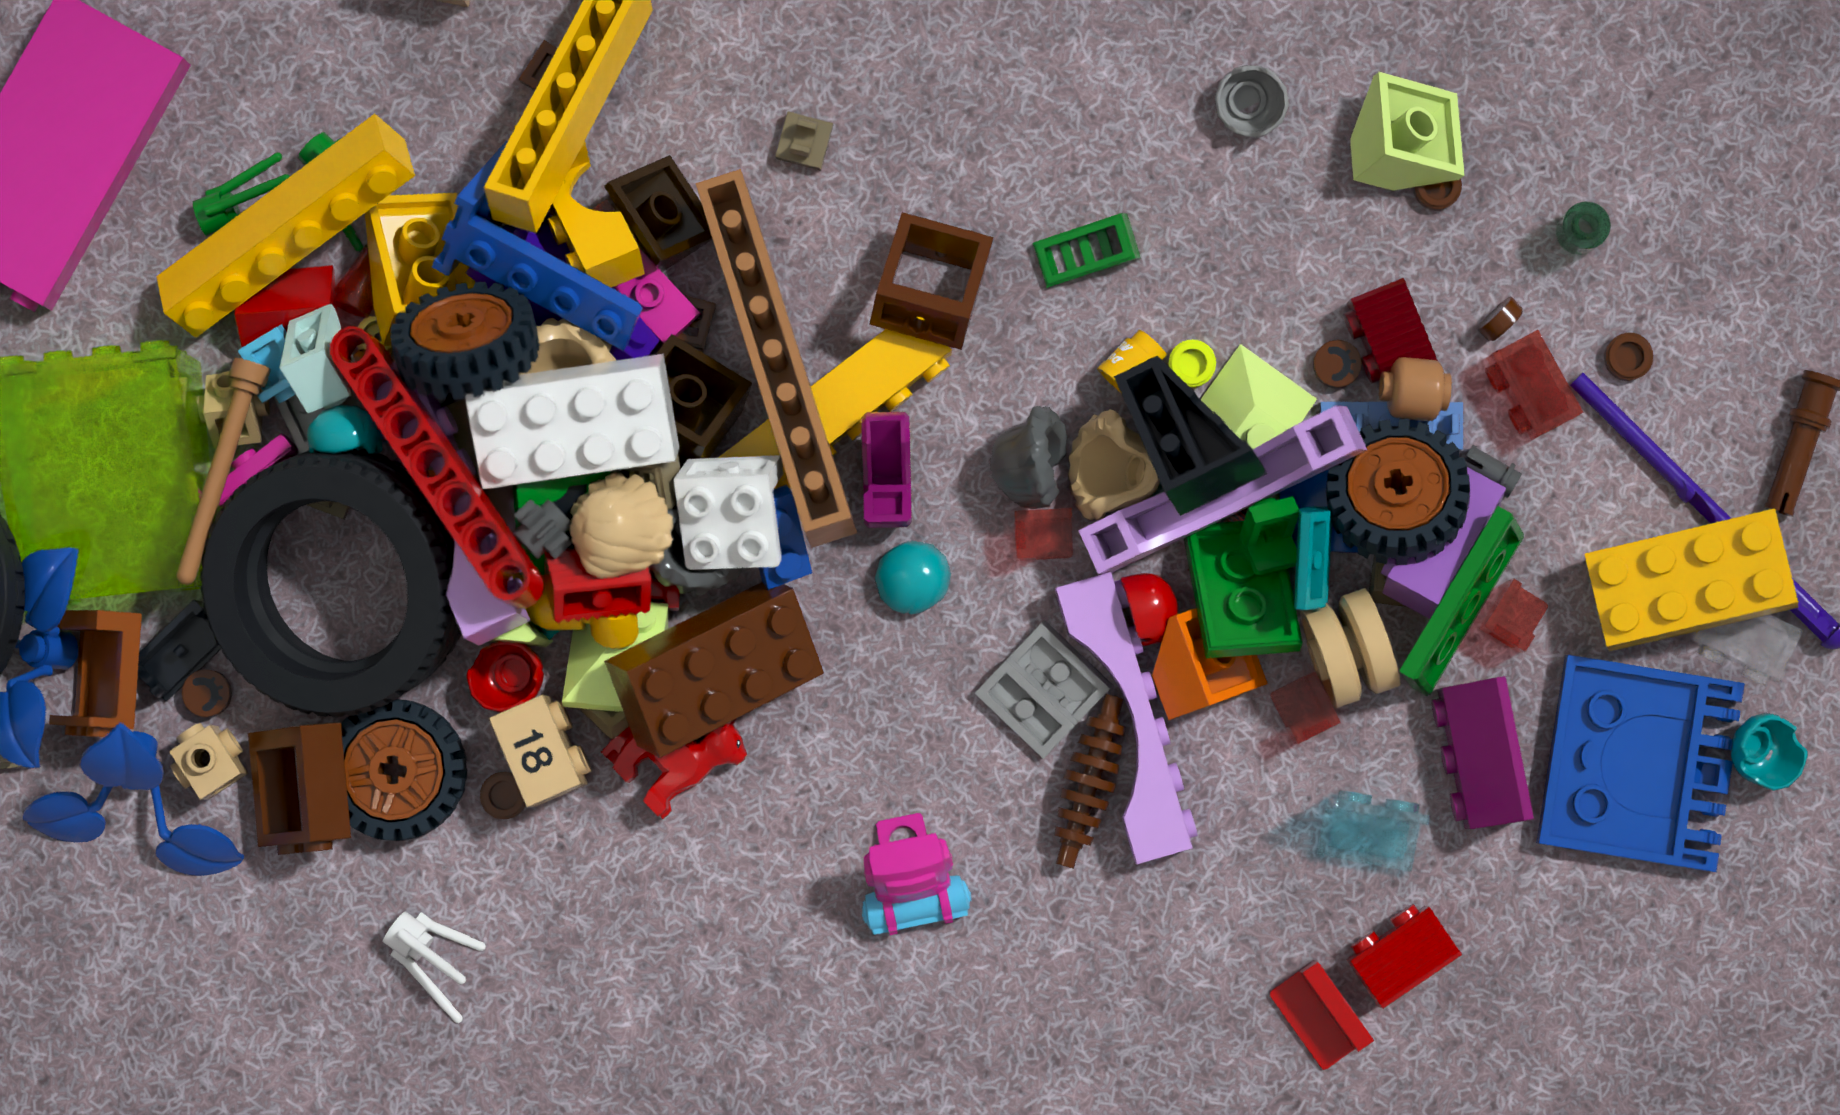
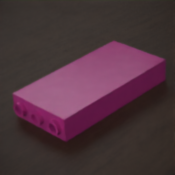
[0,0,191,312]

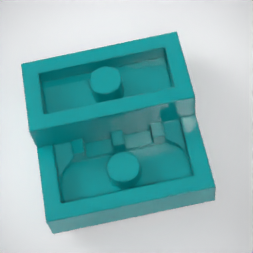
[1294,506,1332,610]

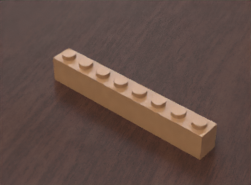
[695,169,857,548]

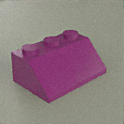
[1431,676,1534,830]

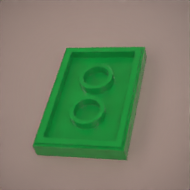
[1184,521,1303,658]

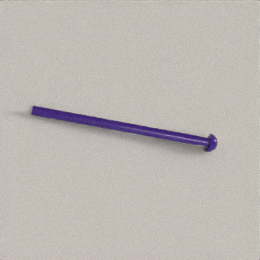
[1570,372,1840,650]

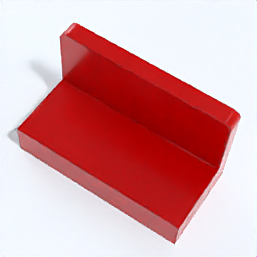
[1269,960,1374,1070]

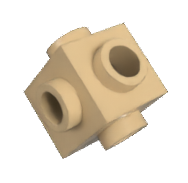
[197,371,270,448]
[169,723,249,800]

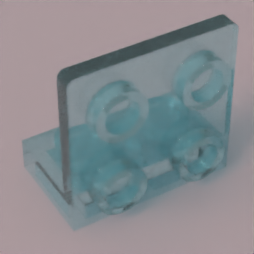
[1316,790,1430,872]

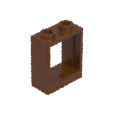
[869,212,994,350]
[248,723,351,855]

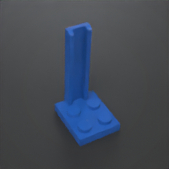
[432,140,642,351]

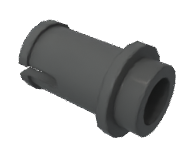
[1465,445,1522,498]

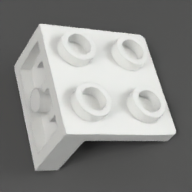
[674,455,784,570]

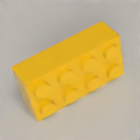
[1584,508,1798,652]

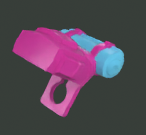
[862,813,972,935]

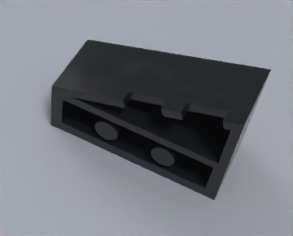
[1114,356,1267,516]

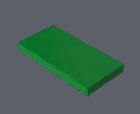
[1399,506,1524,696]

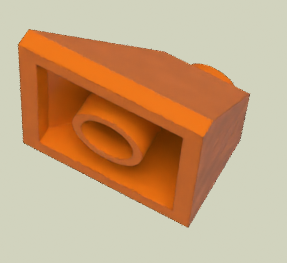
[1152,608,1268,720]

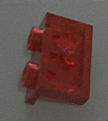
[1485,330,1584,441]

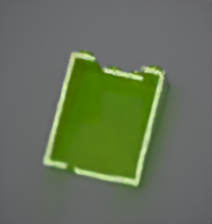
[0,340,216,603]

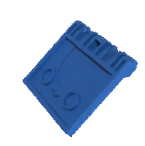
[1536,655,1745,872]

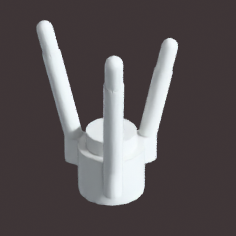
[383,911,486,1023]

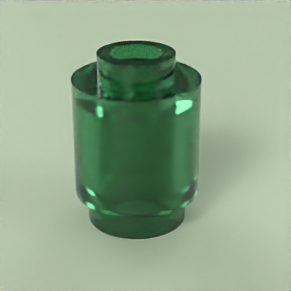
[1556,201,1611,255]

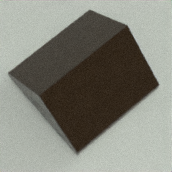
[604,155,713,272]

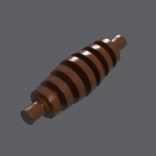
[1054,694,1126,869]

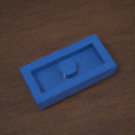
[758,485,812,590]

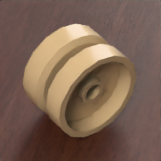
[1300,588,1400,708]

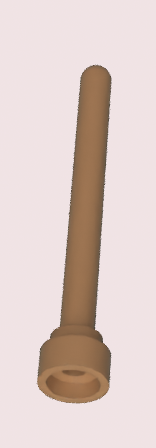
[177,358,271,585]

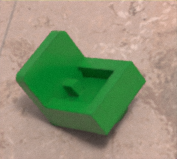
[1239,496,1299,575]

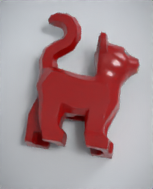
[601,719,748,819]

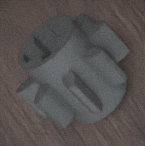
[512,499,572,559]

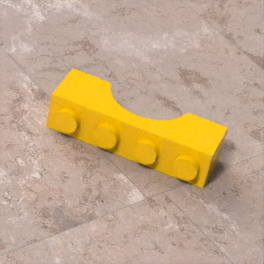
[514,125,645,288]

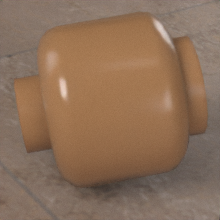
[1379,357,1452,421]

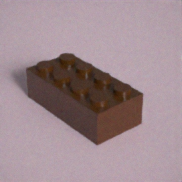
[604,582,824,758]

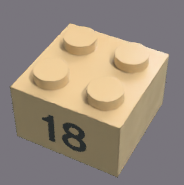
[489,695,592,807]

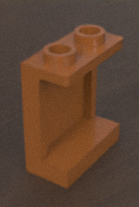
[49,610,142,737]

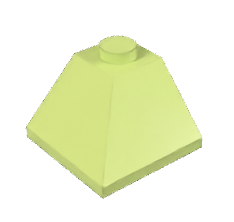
[1350,72,1464,191]
[1200,344,1317,449]
[562,602,668,712]

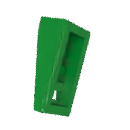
[1033,213,1141,288]

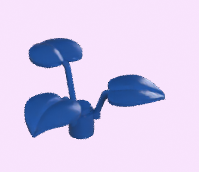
[0,547,79,768]
[22,722,244,876]

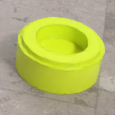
[1168,340,1216,388]

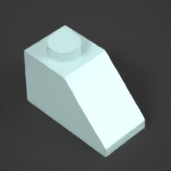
[280,303,352,413]

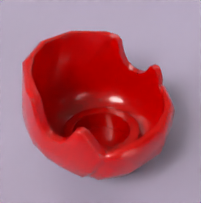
[1120,573,1178,646]
[466,641,544,713]

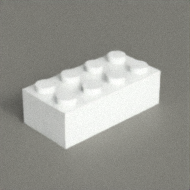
[465,354,679,489]

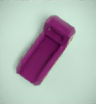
[861,412,912,528]

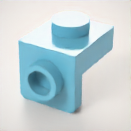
[238,324,295,404]

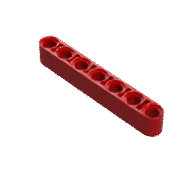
[330,326,544,609]

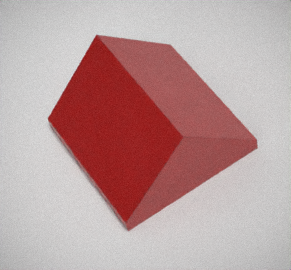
[234,265,338,347]

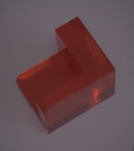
[1014,508,1073,561]
[1479,578,1548,653]
[1270,671,1341,745]

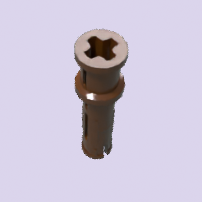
[1764,370,1840,517]

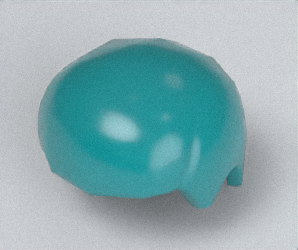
[307,405,383,453]
[874,541,951,615]
[1731,713,1808,791]

